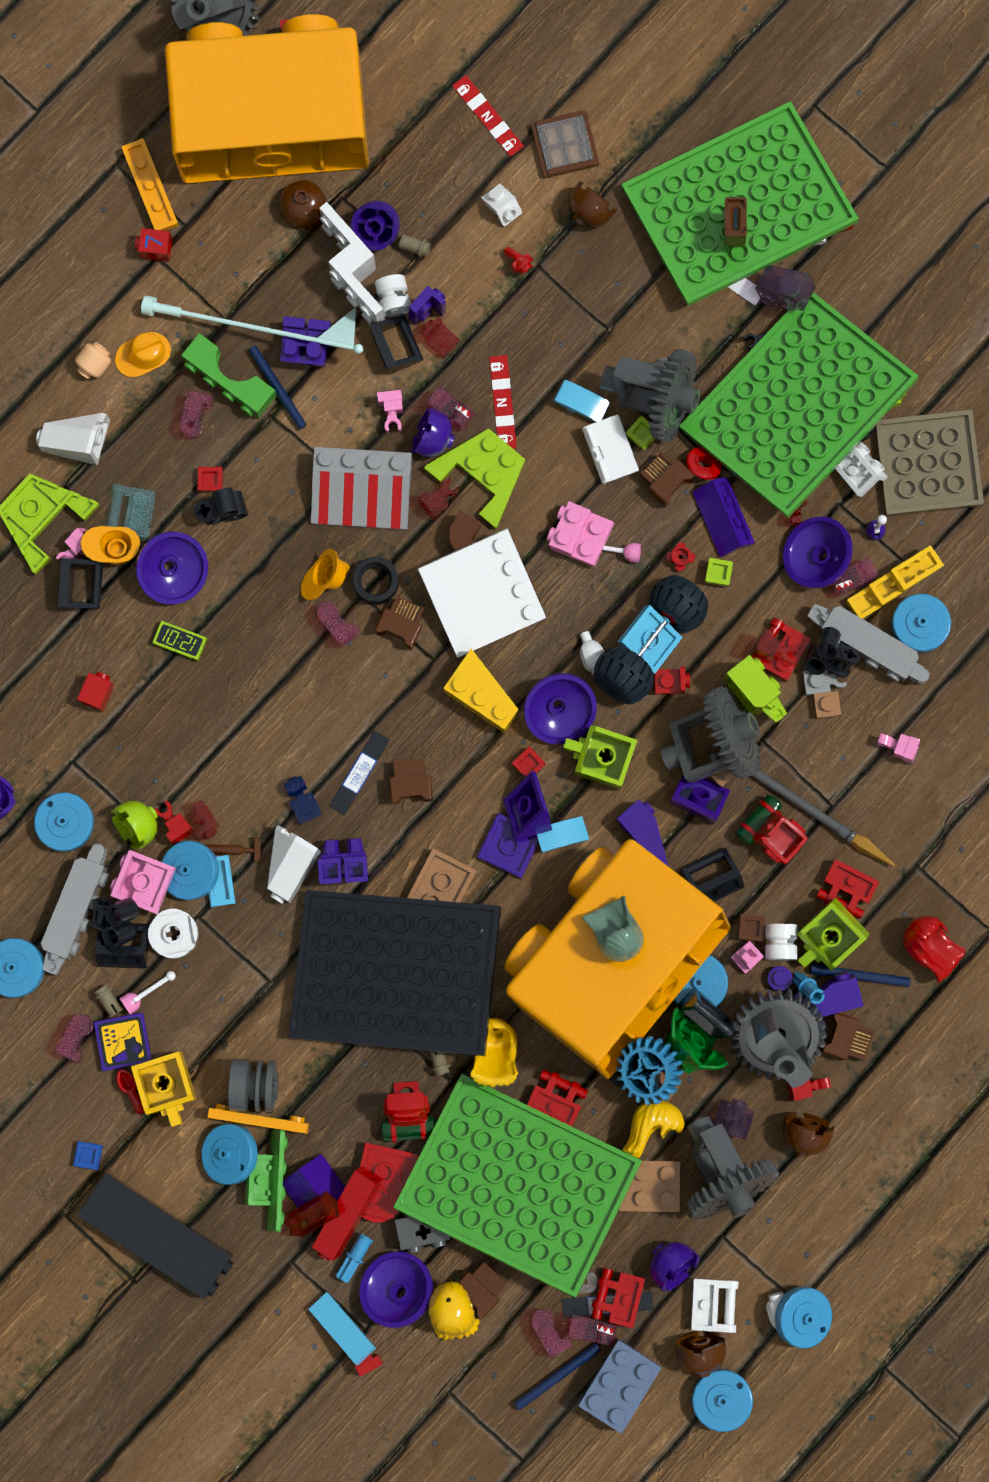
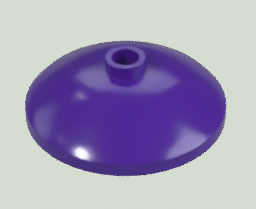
[783,517,853,589]
[136,531,208,604]
[524,673,597,744]
[360,1252,433,1328]

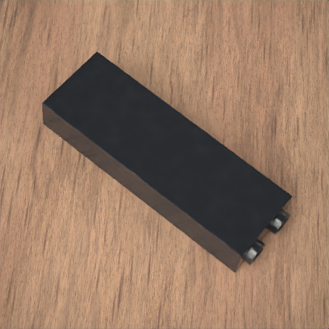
[78,1173,234,1299]

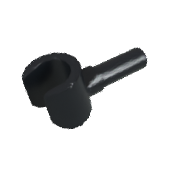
[743,330,769,350]

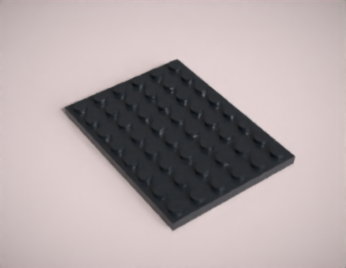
[289,890,501,1057]

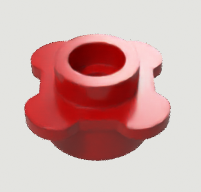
[666,543,695,572]

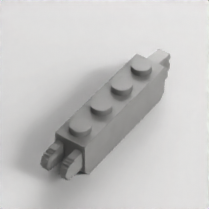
[807,604,930,685]
[41,844,109,975]

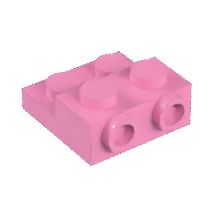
[547,501,615,568]
[110,850,176,914]

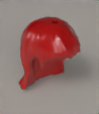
[903,916,966,983]

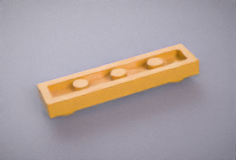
[121,138,179,231]
[208,1104,310,1134]

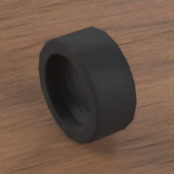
[352,557,399,605]

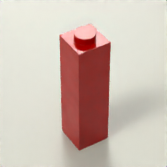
[312,1167,383,1261]

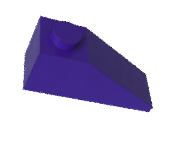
[616,800,668,866]
[810,971,864,1017]

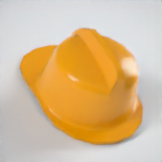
[115,332,171,377]
[81,526,140,565]
[301,548,350,600]

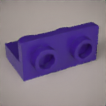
[409,286,446,325]

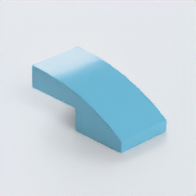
[553,380,610,423]
[537,816,589,853]

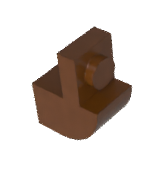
[449,510,481,552]

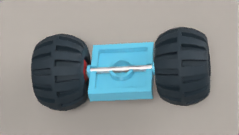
[593,575,708,705]

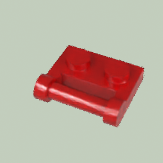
[751,617,811,682]

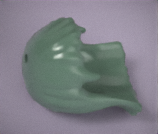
[583,896,644,962]

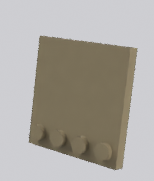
[875,410,984,516]

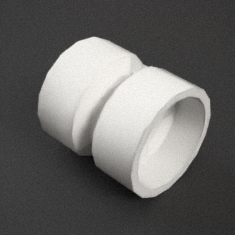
[375,274,411,317]
[765,924,797,961]

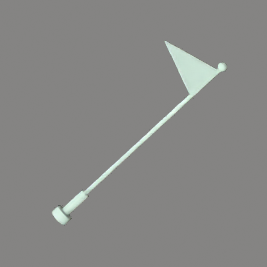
[141,295,363,354]

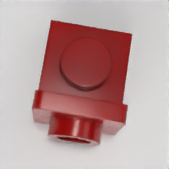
[654,667,690,695]

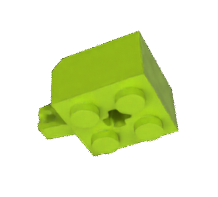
[723,655,787,723]
[563,725,637,790]
[797,898,870,971]

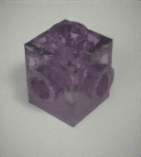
[713,1099,755,1140]

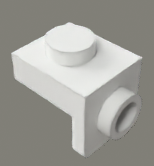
[481,184,522,226]

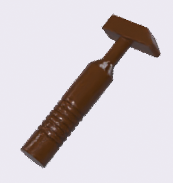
[204,837,261,861]

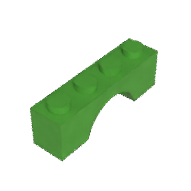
[181,333,277,419]

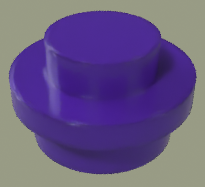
[768,966,793,991]

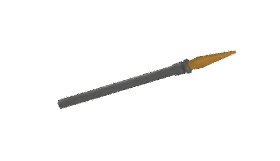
[752,770,895,866]

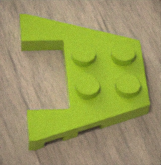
[424,429,525,530]
[0,473,100,575]

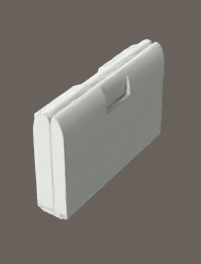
[582,414,639,484]

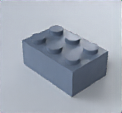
[578,1338,662,1434]

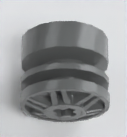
[228,1058,279,1113]

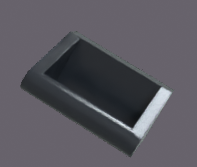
[369,316,424,375]
[58,556,103,609]
[681,848,744,902]
[95,923,149,968]
[677,987,734,1039]

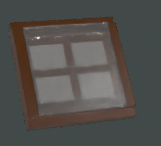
[531,111,600,178]

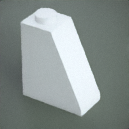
[36,413,110,465]
[267,825,321,904]

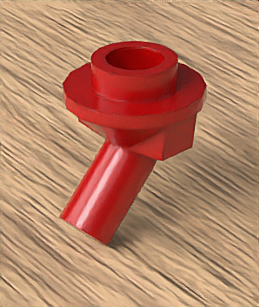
[504,247,534,275]

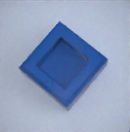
[73,1141,103,1170]

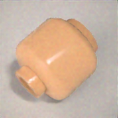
[75,342,111,379]

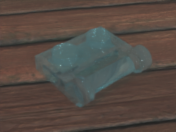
[105,484,156,540]

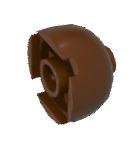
[279,180,327,230]
[569,181,617,227]
[783,1112,835,1158]
[675,1331,726,1377]

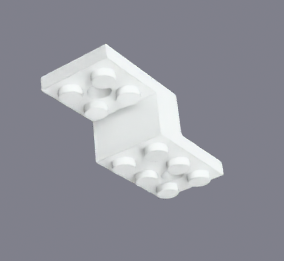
[319,202,385,325]

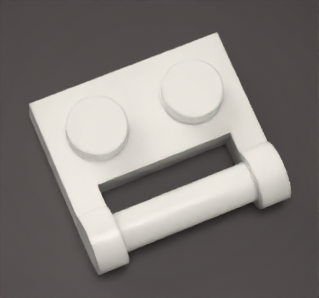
[691,1278,739,1333]

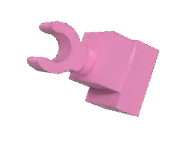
[377,390,403,433]
[56,528,87,560]
[877,733,920,764]
[730,941,764,974]

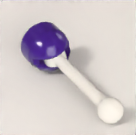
[865,515,887,541]

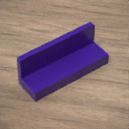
[693,477,755,557]

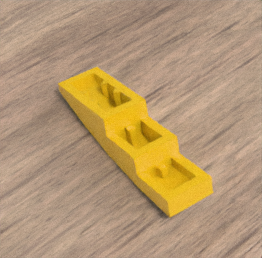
[845,545,944,619]

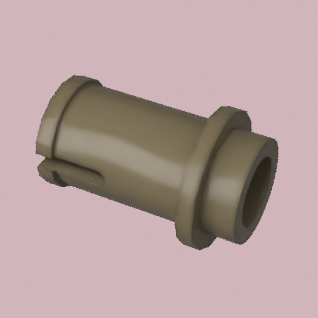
[399,234,431,258]
[94,985,123,1018]
[430,1052,451,1076]

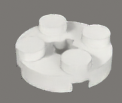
[148,909,199,959]

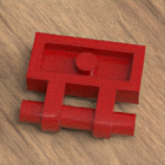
[816,859,879,919]
[527,1069,588,1126]
[591,1268,645,1328]

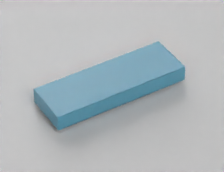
[309,1292,376,1366]

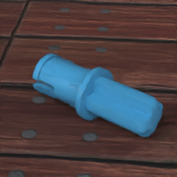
[792,972,825,1004]
[336,1233,373,1283]

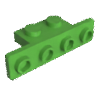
[245,1130,288,1232]

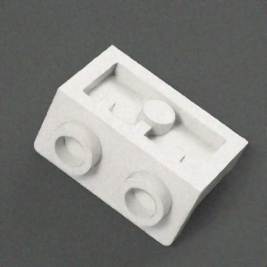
[835,442,888,497]

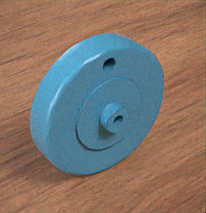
[891,594,951,653]
[34,792,94,852]
[161,841,219,900]
[0,938,45,998]
[674,955,728,1006]
[201,1124,258,1185]
[775,1286,832,1349]
[691,1369,753,1432]

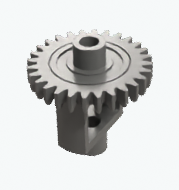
[171,0,261,38]
[600,349,700,442]
[661,686,761,783]
[731,988,827,1088]
[687,1116,779,1220]

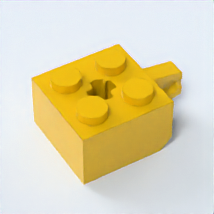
[131,1051,197,1127]

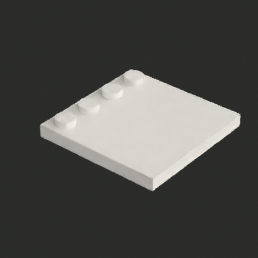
[417,528,546,658]

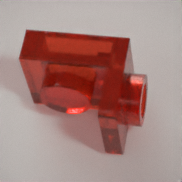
[422,317,460,359]
[193,800,220,840]

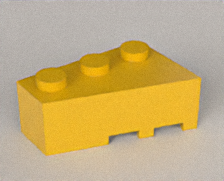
[443,649,518,733]

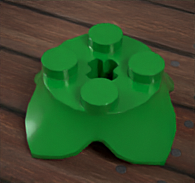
[663,1008,728,1074]

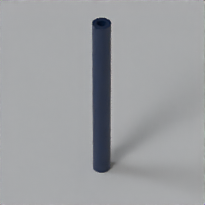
[248,346,307,430]
[810,964,910,987]
[514,1342,601,1411]

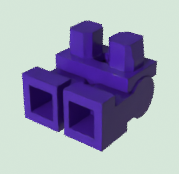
[280,316,332,367]
[318,838,368,884]

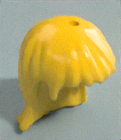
[471,1018,518,1087]
[622,1100,685,1158]
[429,1281,480,1341]

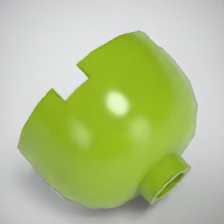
[111,800,158,851]

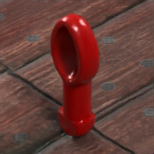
[116,1069,145,1114]

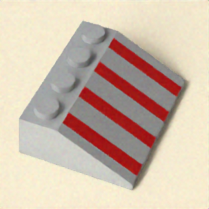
[311,447,413,530]

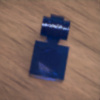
[284,775,323,825]

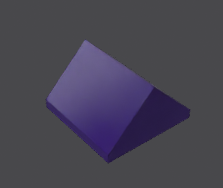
[503,771,552,840]
[669,775,730,825]
[283,1154,345,1224]

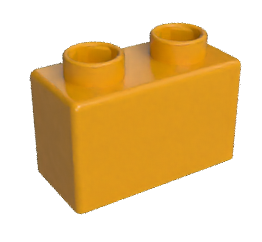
[165,14,369,183]
[504,839,731,1079]

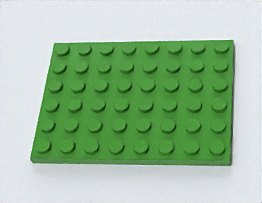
[621,101,859,307]
[679,289,918,518]
[393,1074,642,1299]

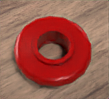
[686,447,722,480]

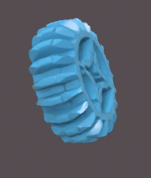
[615,1036,683,1105]

